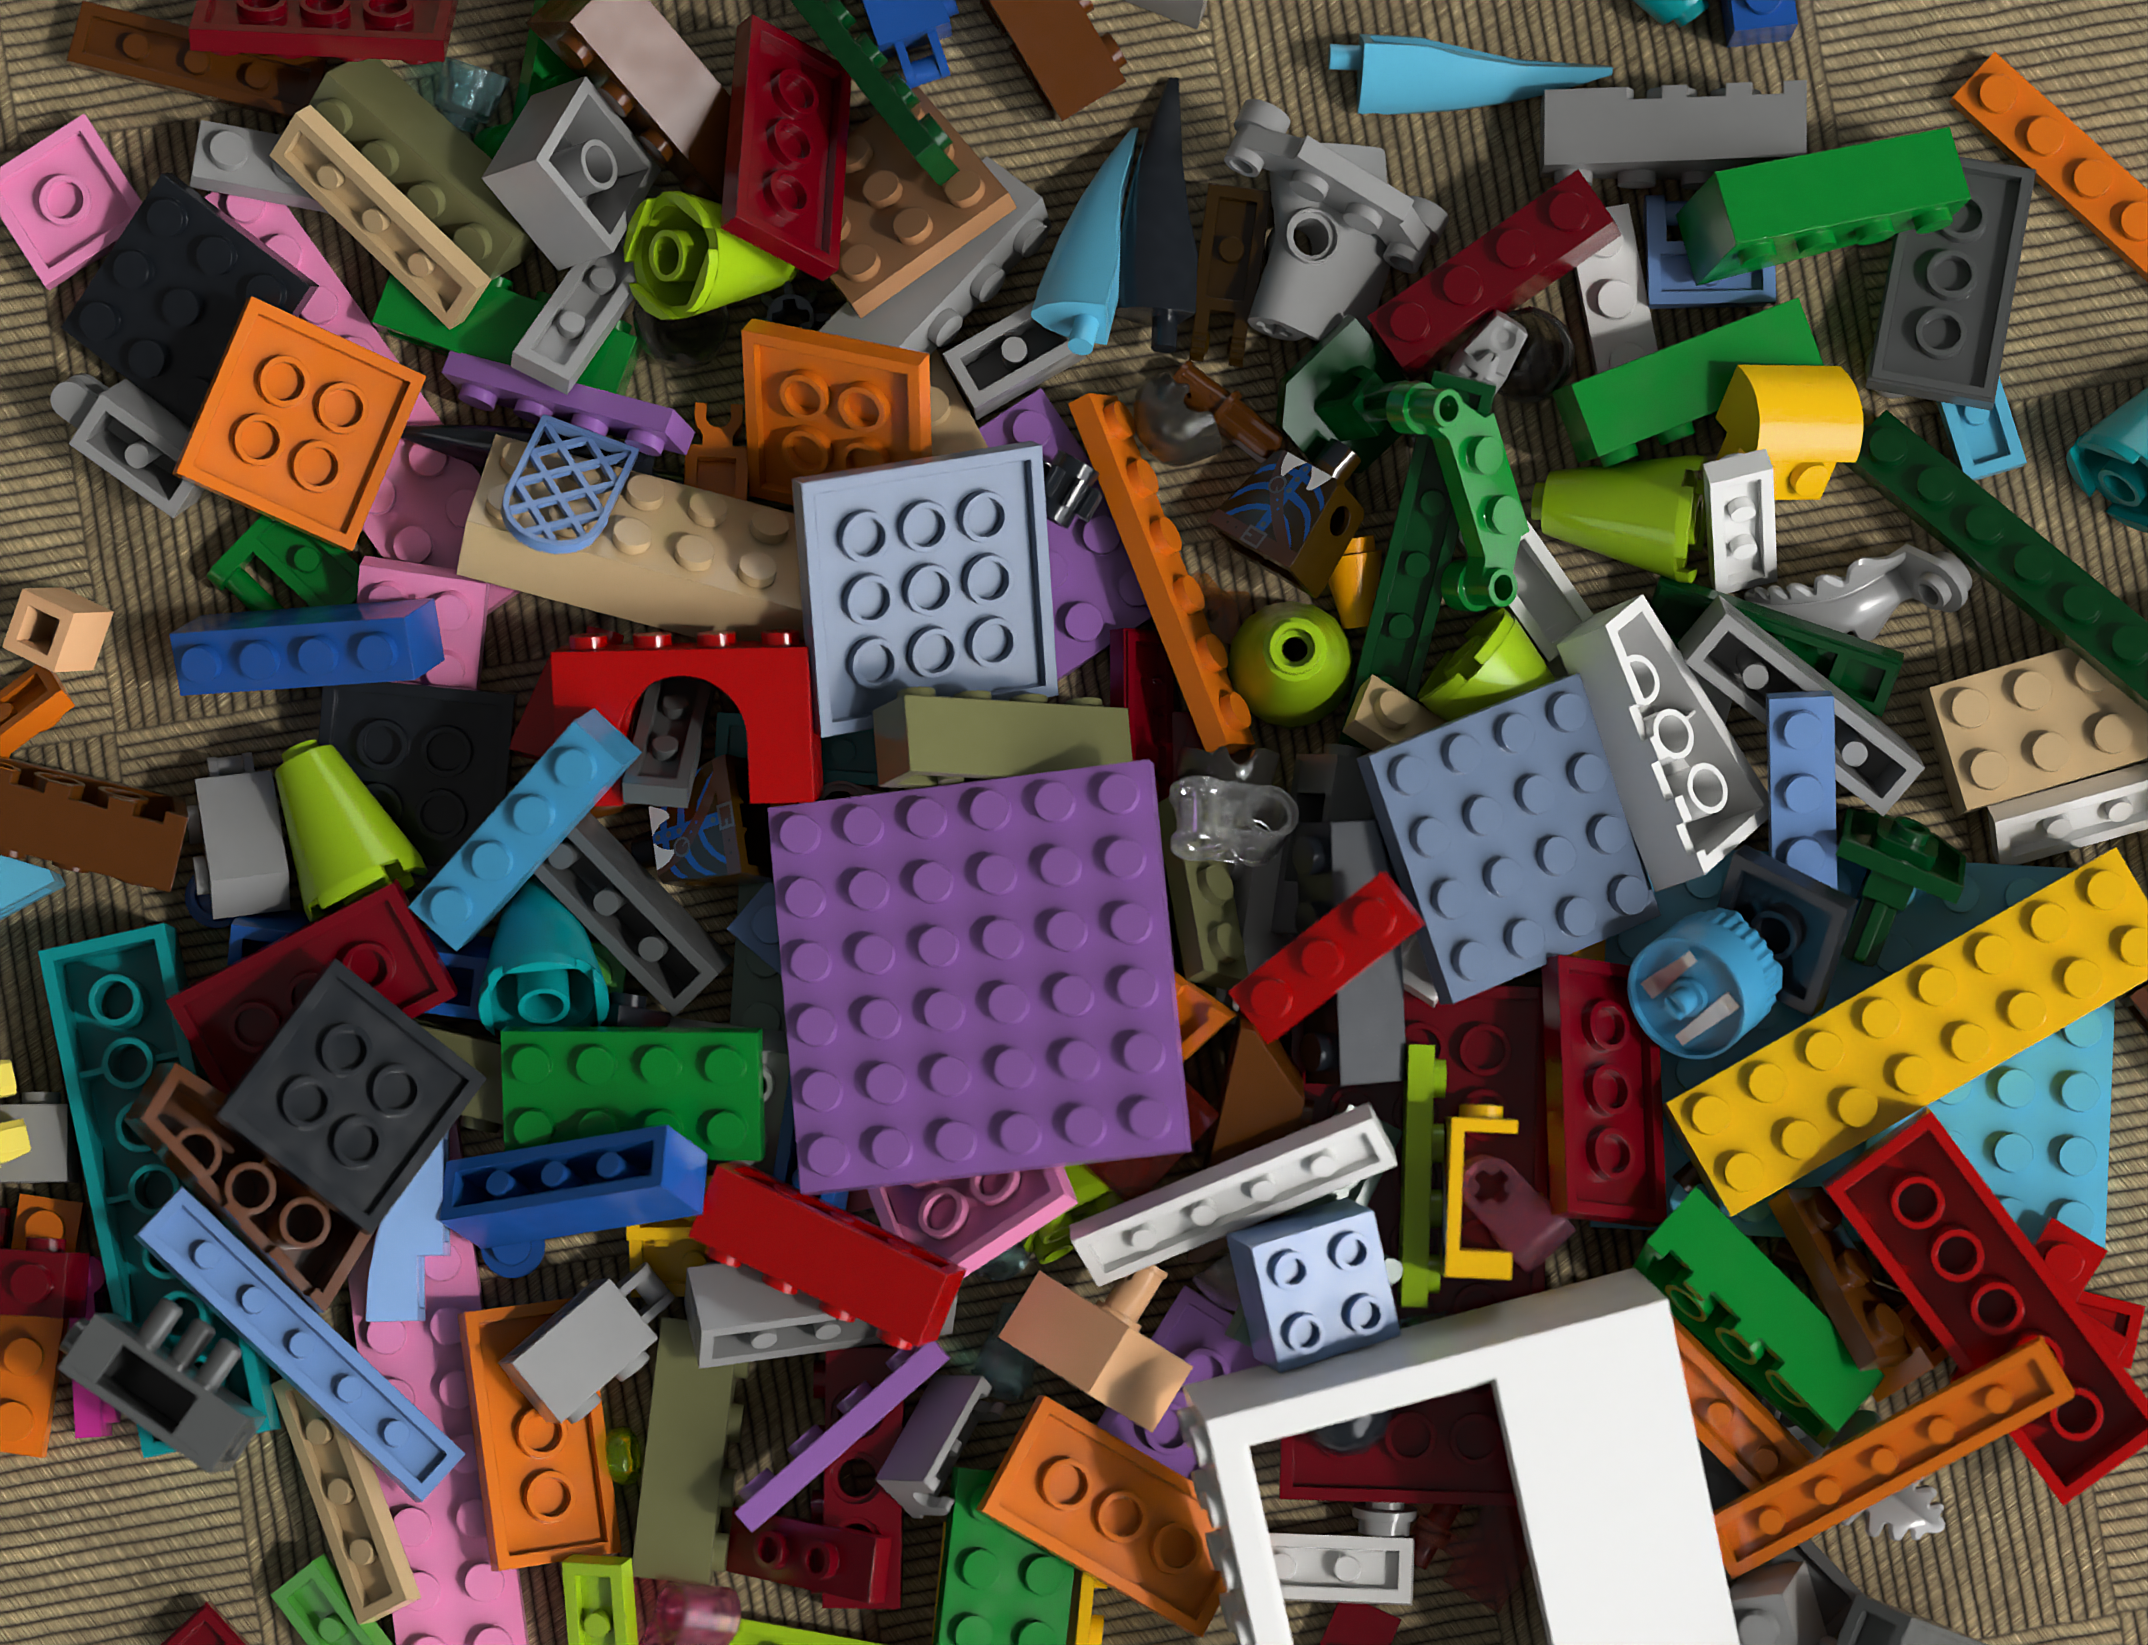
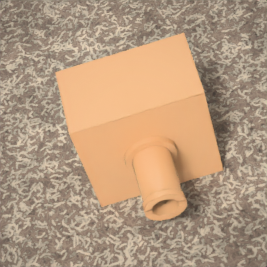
[998,1265,1193,1433]

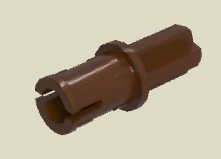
[1165,360,1284,463]

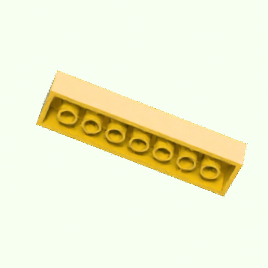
[1662,847,2148,1218]

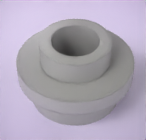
[1352,1502,1417,1538]

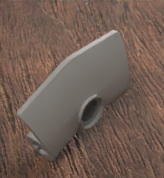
[1247,143,1391,343]

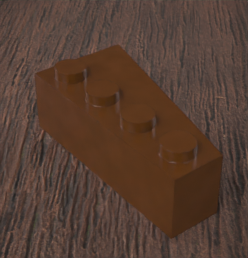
[979,0,1127,122]

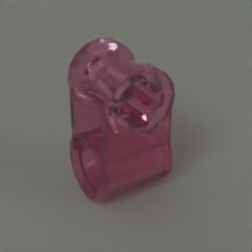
[1462,1154,1576,1276]
[638,1582,741,1645]

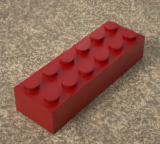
[1822,1106,2148,1506]

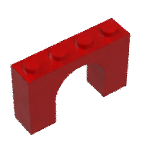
[551,629,824,806]

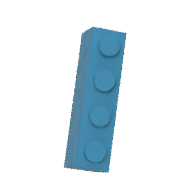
[409,708,642,951]

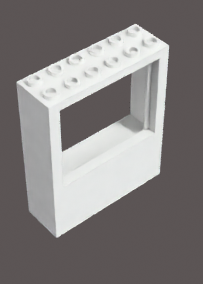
[1177,1268,1740,1645]

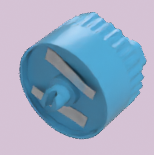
[1628,907,1783,1059]

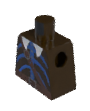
[1207,438,1364,599]
[631,754,774,889]

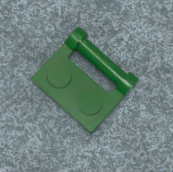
[206,514,360,611]

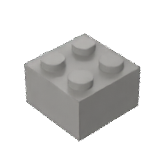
[482,76,661,271]

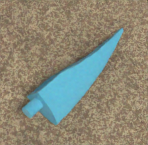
[1328,34,1613,115]
[1030,128,1139,355]

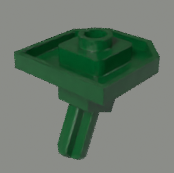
[1276,314,1420,473]
[1835,808,1966,967]

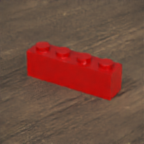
[688,1161,967,1350]

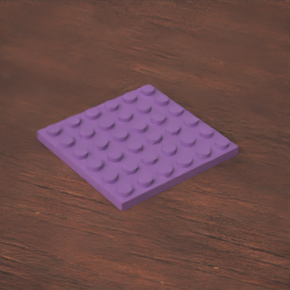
[768,760,1192,1196]

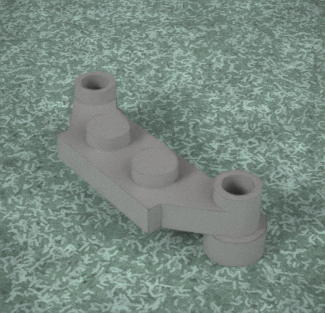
[1224,99,1449,273]

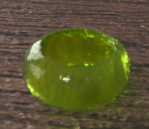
[605,1426,642,1486]

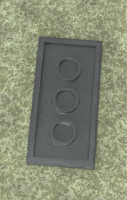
[1866,156,2036,411]

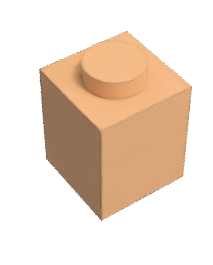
[2,587,114,672]

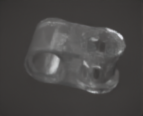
[1169,776,1299,867]

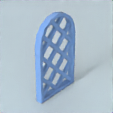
[500,414,639,554]

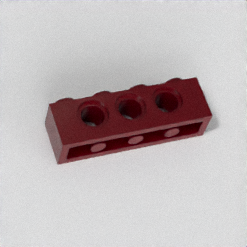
[811,1347,905,1609]

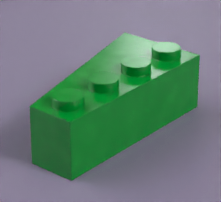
[1676,127,1971,286]
[1632,1187,1885,1449]

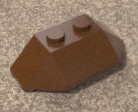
[1187,1008,1314,1263]

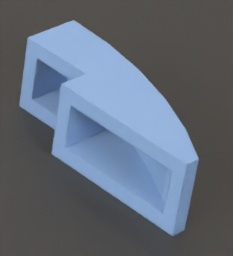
[366,1131,451,1322]

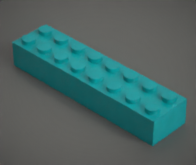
[38,923,282,1458]

